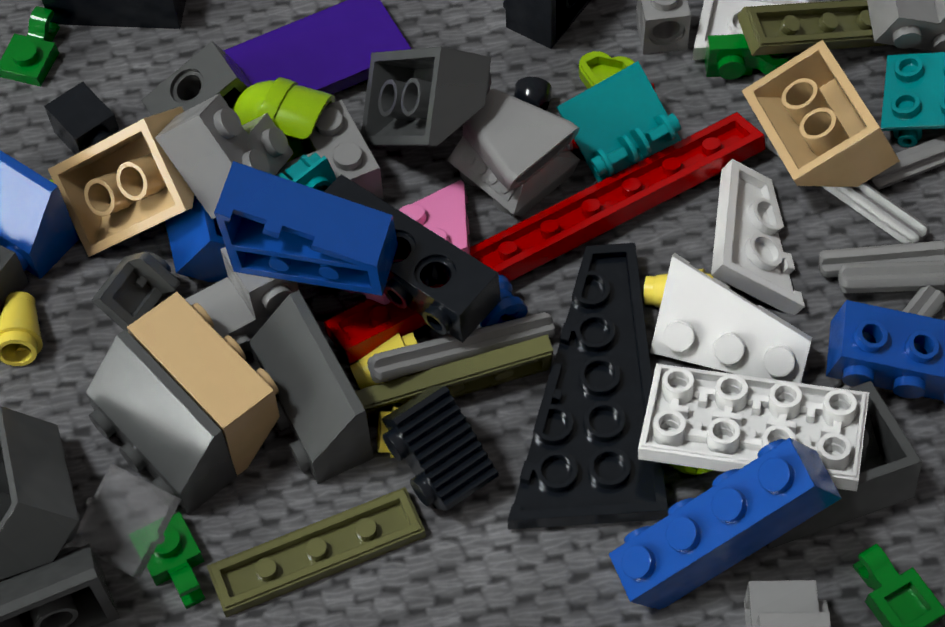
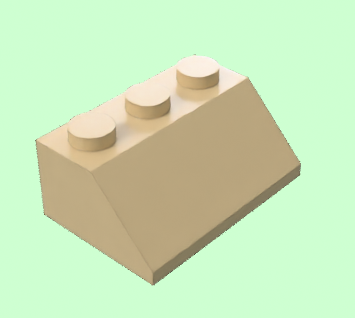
[742,39,900,187]
[48,106,195,257]
[127,292,280,476]

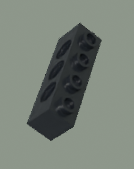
[324,174,501,343]

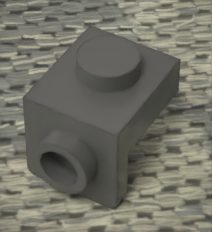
[91,251,180,331]

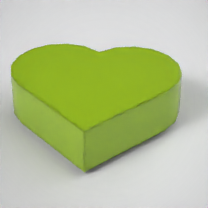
[579,51,635,89]

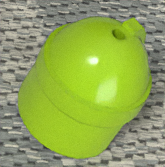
[234,77,335,163]

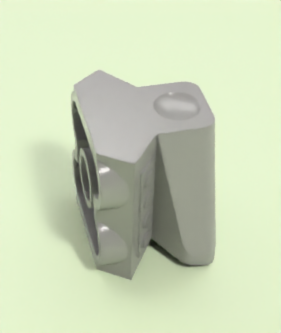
[447,88,580,217]

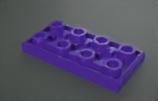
[223,0,411,94]

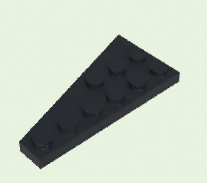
[508,243,668,530]

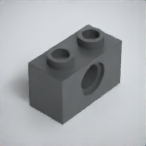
[142,41,251,116]

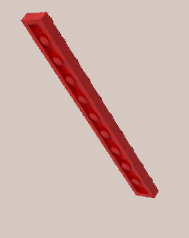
[324,112,765,364]

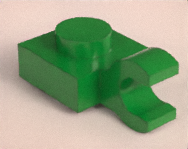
[0,6,60,87]
[705,34,788,80]
[132,512,205,609]
[853,544,945,627]

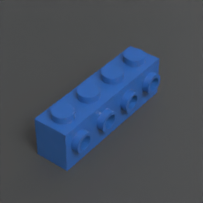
[826,300,945,403]
[609,438,842,609]

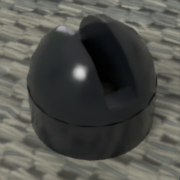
[514,77,552,110]

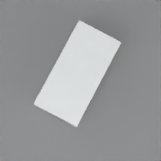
[638,363,869,491]

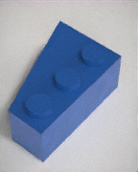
[214,161,398,296]

